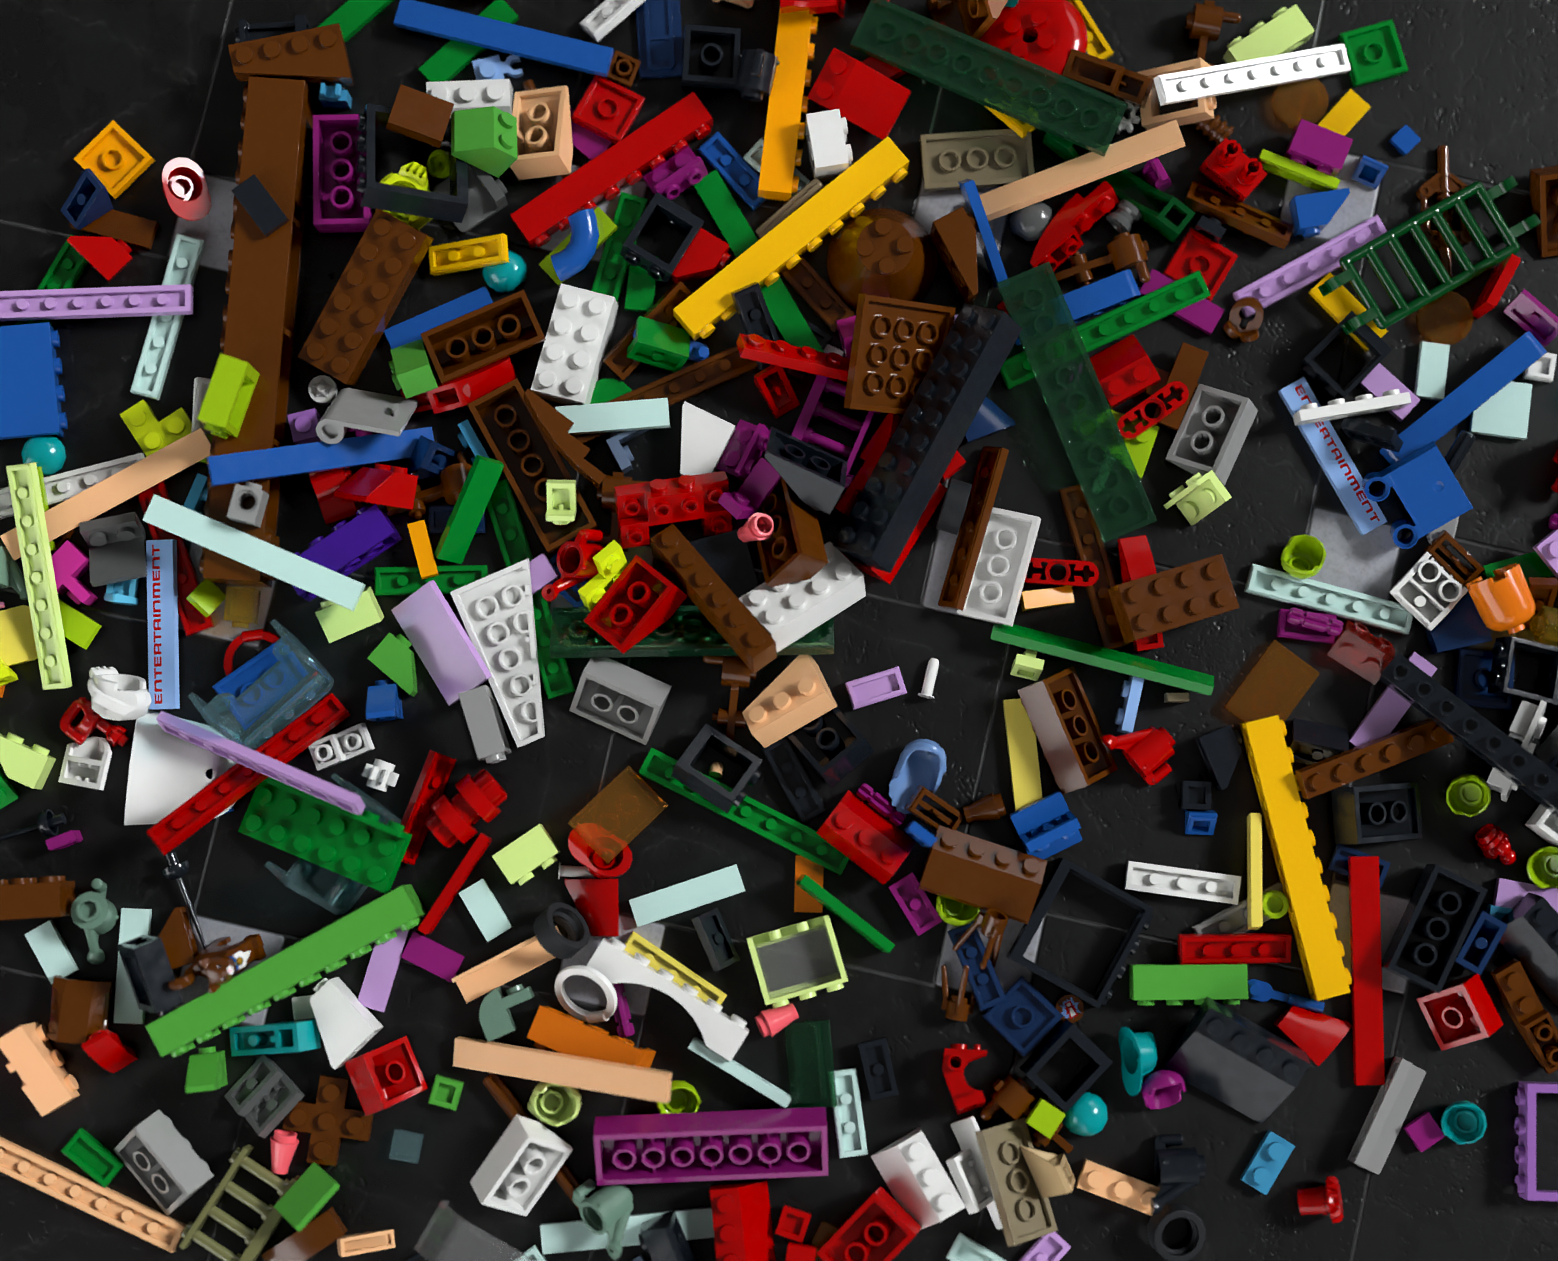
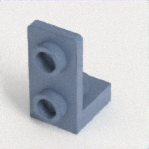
[606,429,650,474]

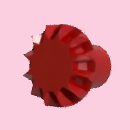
[1297,1176,1343,1223]

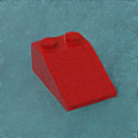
[807,48,911,140]
[583,555,688,654]
[816,1186,922,1261]

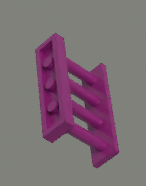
[791,375,881,490]

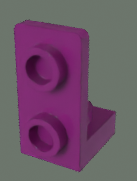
[717,457,782,519]

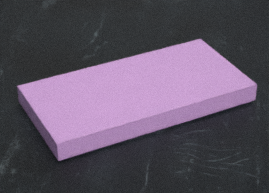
[391,580,492,705]

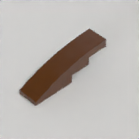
[523,389,606,488]

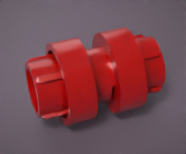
[425,770,507,848]

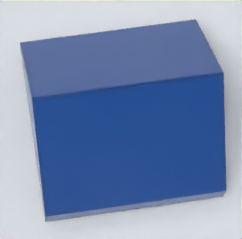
[1351,155,1389,190]
[1185,809,1218,835]

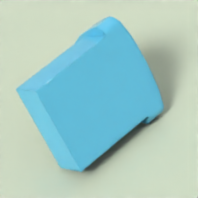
[104,578,139,605]

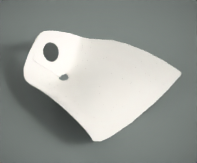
[124,710,237,826]

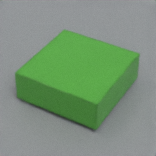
[428,1074,464,1111]

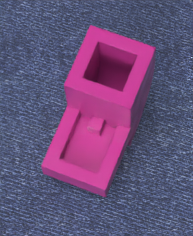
[52,540,98,606]

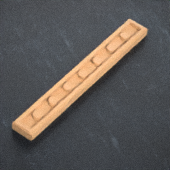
[979,119,1186,221]
[0,428,211,561]
[453,1036,672,1103]
[0,1137,187,1253]

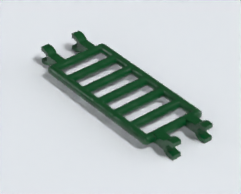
[1318,176,1541,335]

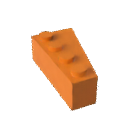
[527,1005,657,1068]

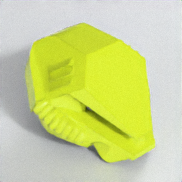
[376,161,433,230]

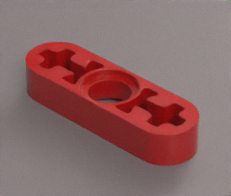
[1116,381,1189,441]
[1025,558,1099,587]

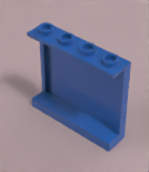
[0,322,68,440]

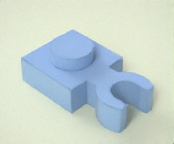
[472,55,524,80]

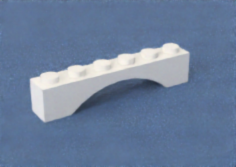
[587,937,750,1062]

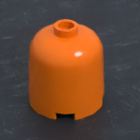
[1466,563,1536,634]

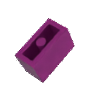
[1284,119,1353,177]

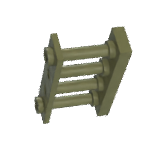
[179,1144,300,1261]

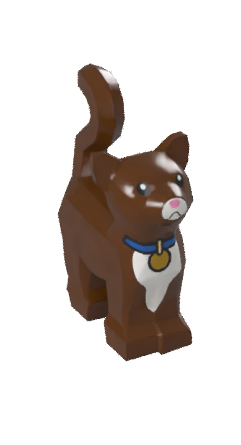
[168,934,266,993]

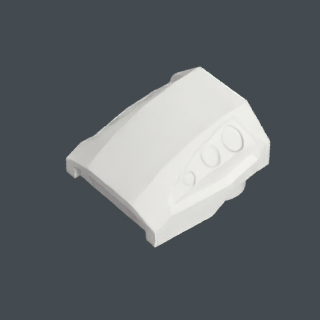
[1389,552,1468,631]

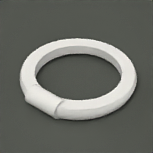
[555,965,617,1024]

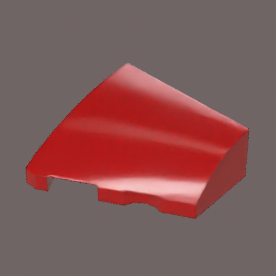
[565,879,619,936]
[1272,1005,1352,1066]

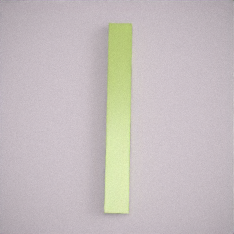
[6,462,73,690]

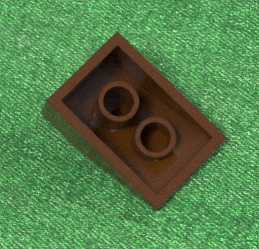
[1530,165,1558,257]
[930,206,978,305]

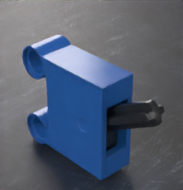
[1362,430,1476,549]

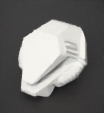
[87,666,152,721]

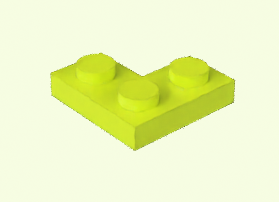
[119,400,192,457]
[578,540,628,611]

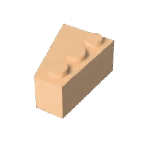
[742,649,837,748]
[0,1022,80,1116]

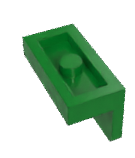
[627,316,690,372]

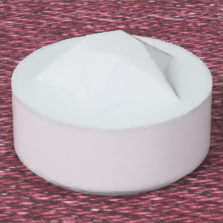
[308,375,338,405]

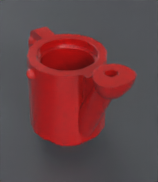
[541,529,605,601]
[1100,726,1176,785]

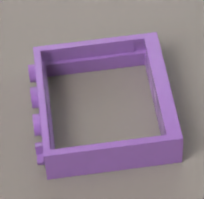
[1515,1081,1558,1201]

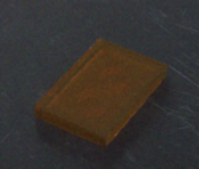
[1224,640,1320,722]
[568,766,668,864]

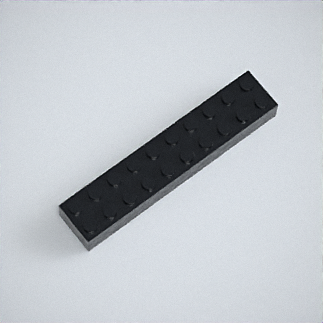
[833,303,1022,573]

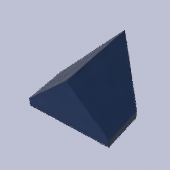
[61,169,114,230]
[405,435,458,481]

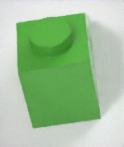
[367,632,417,697]
[185,1046,228,1093]

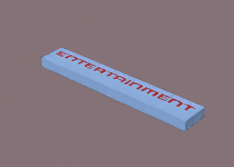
[1278,377,1388,536]
[146,539,180,709]

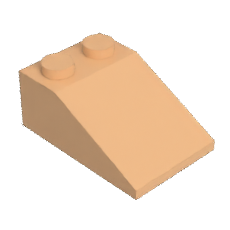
[510,85,573,180]

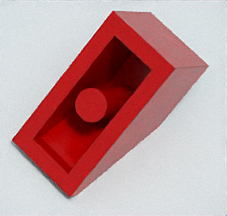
[672,228,731,283]
[67,236,133,282]

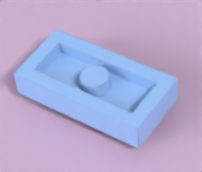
[1115,676,1144,734]

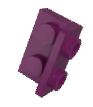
[643,146,708,200]
[716,419,769,482]

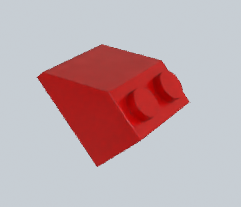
[1084,334,1161,410]
[334,463,418,510]
[1416,974,1504,1051]
[344,1036,428,1116]

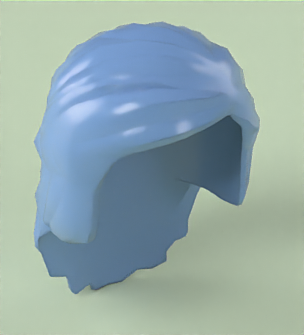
[889,739,947,814]

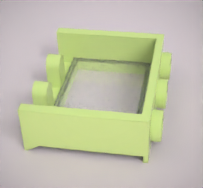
[747,914,848,1009]

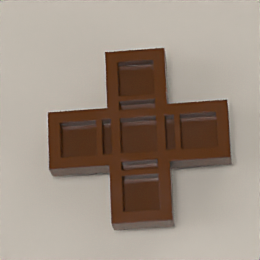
[283,1075,374,1166]

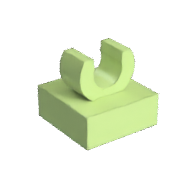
[1010,649,1045,681]

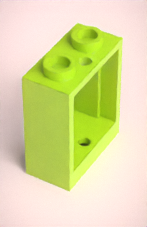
[197,354,260,439]

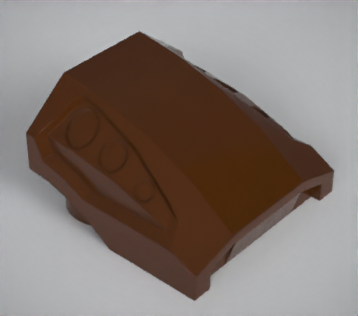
[46,975,113,1044]

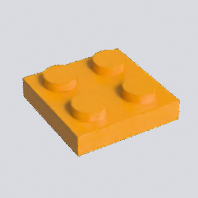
[74,120,155,199]

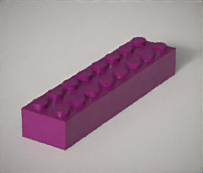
[594,1107,828,1185]

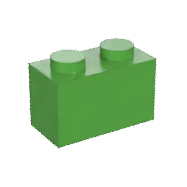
[388,338,438,399]

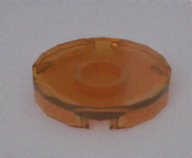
[1272,78,1328,129]
[1416,291,1474,345]

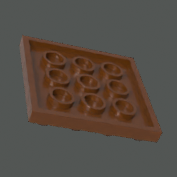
[844,294,956,415]

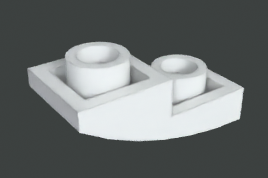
[308,723,375,771]

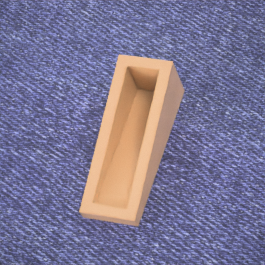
[337,1229,395,1257]

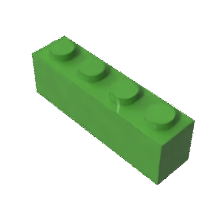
[1129,963,1248,1006]

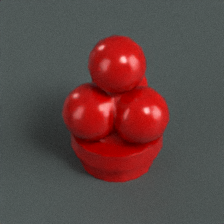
[1475,823,1517,865]

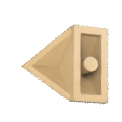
[1019,1145,1076,1198]

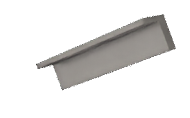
[1347,1056,1426,1174]

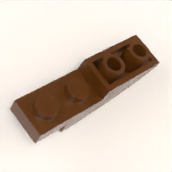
[1490,958,1558,1074]

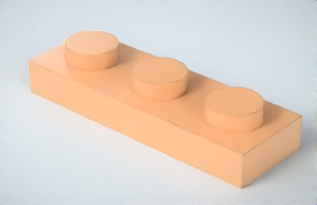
[1076,1159,1160,1216]

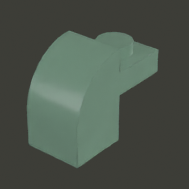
[479,983,535,1042]

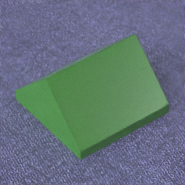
[274,1162,340,1232]

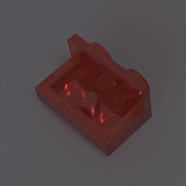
[1327,620,1395,685]

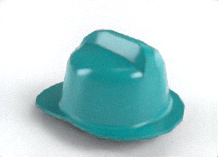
[1118,1026,1158,1096]

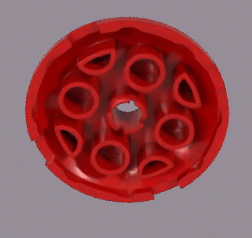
[977,0,1088,96]

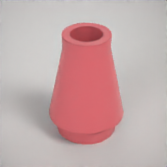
[737,513,774,543]
[754,1003,799,1038]
[270,1129,299,1175]

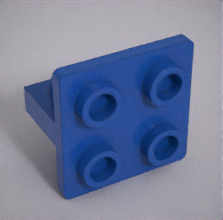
[1010,791,1082,859]

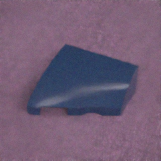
[964,397,1016,444]
[1425,592,1492,654]

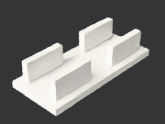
[1487,700,1547,802]

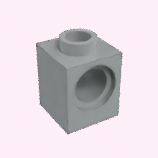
[227,481,269,528]

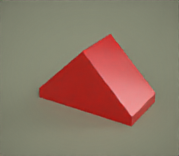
[754,365,800,419]

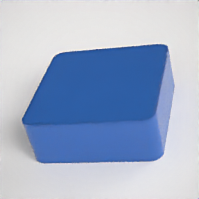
[1389,125,1421,156]

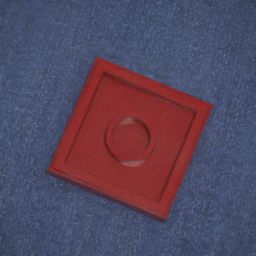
[571,75,645,144]
[1163,228,1238,302]
[1470,254,1521,319]

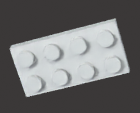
[957,507,1041,627]

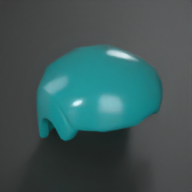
[482,250,527,292]
[21,435,66,476]
[1061,1092,1108,1136]
[1441,1101,1487,1144]

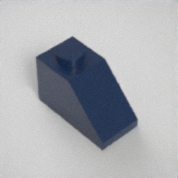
[1454,911,1508,975]

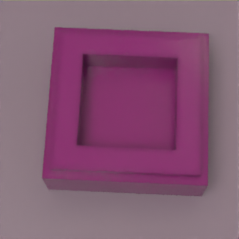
[45,830,83,851]
[1403,1111,1445,1152]

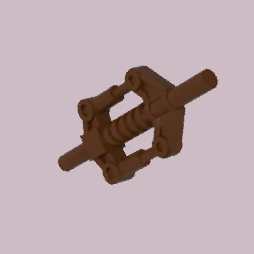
[1416,145,1473,278]

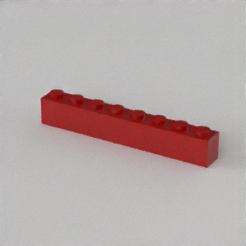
[510,92,713,249]

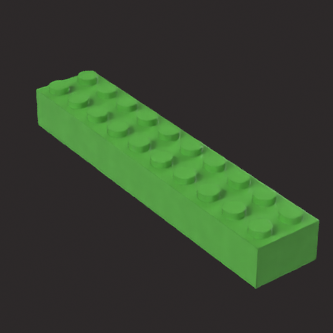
[145,884,427,1058]

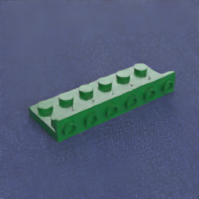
[238,777,412,894]

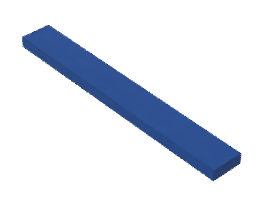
[393,0,614,77]
[207,427,434,487]

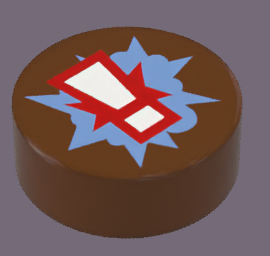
[1055,994,1084,1023]

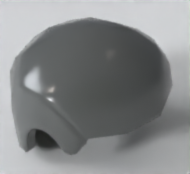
[1009,201,1054,241]

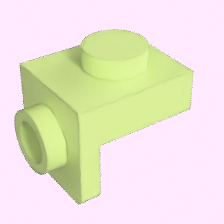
[546,480,576,525]

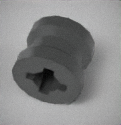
[1107,199,1142,233]

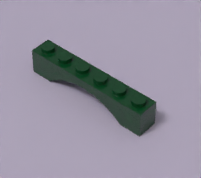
[1042,112,1195,243]

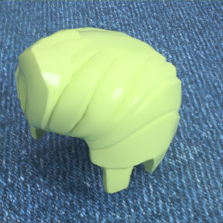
[527,1082,581,1127]

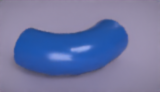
[551,209,599,281]

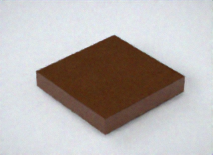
[386,84,454,148]

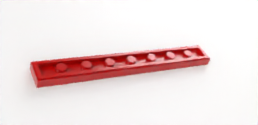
[146,692,350,855]
[1348,856,1385,1086]

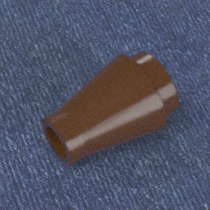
[963,792,1007,823]

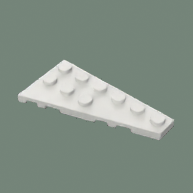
[450,558,545,748]

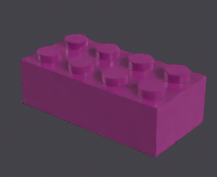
[313,114,375,233]

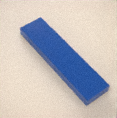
[958,179,1010,289]
[384,286,493,349]

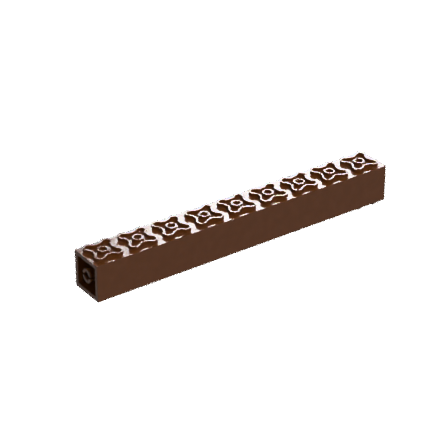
[200,76,315,588]

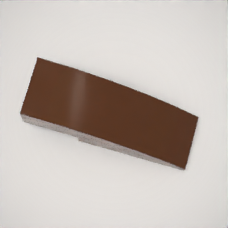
[1062,49,1154,108]
[261,1207,348,1261]

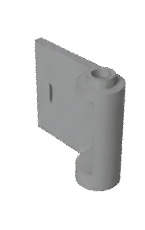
[316,388,418,444]

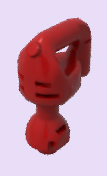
[60,697,130,747]

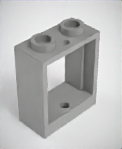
[458,685,512,765]

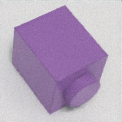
[287,408,322,445]

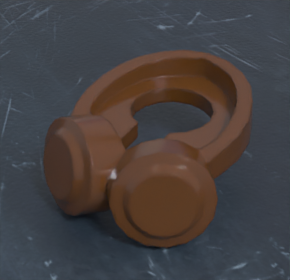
[1223,296,1264,342]

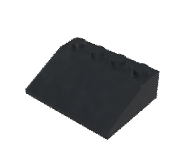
[1162,997,1311,1124]

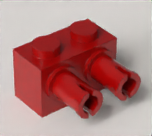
[1199,137,1267,203]

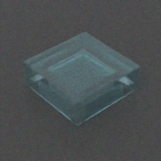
[389,1129,424,1164]

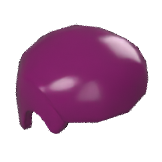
[1141,1070,1186,1110]

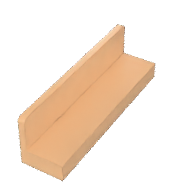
[451,925,561,1003]

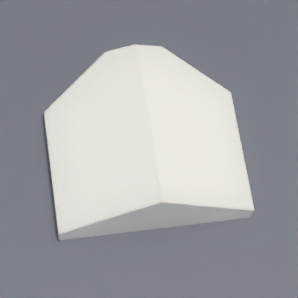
[58,736,112,790]

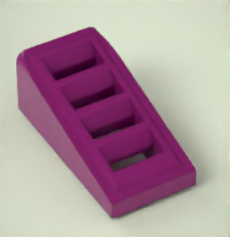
[1141,157,1172,191]

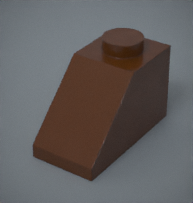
[158,906,199,970]

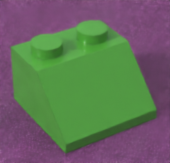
[451,106,518,178]

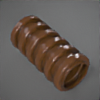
[1187,99,1234,146]

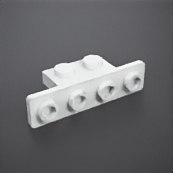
[946,1116,1003,1230]

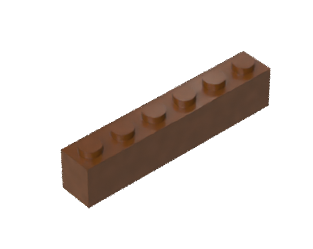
[650,524,777,673]

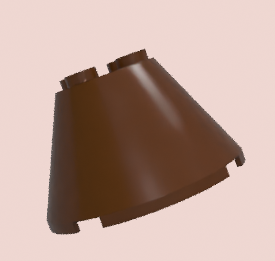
[827,208,937,311]

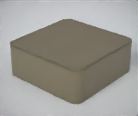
[1164,693,1189,703]

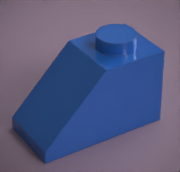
[1289,188,1350,238]
[366,679,403,722]

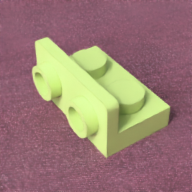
[1163,470,1232,526]

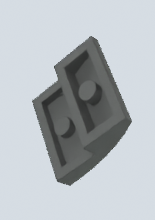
[224,1054,305,1138]

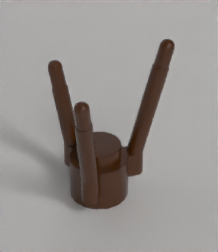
[952,908,1008,969]
[941,965,976,1022]

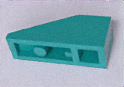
[229,1019,321,1056]

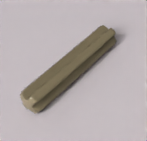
[755,178,824,239]

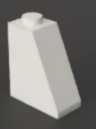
[680,402,735,476]
[309,977,383,1070]

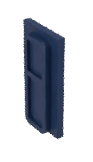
[636,0,683,79]

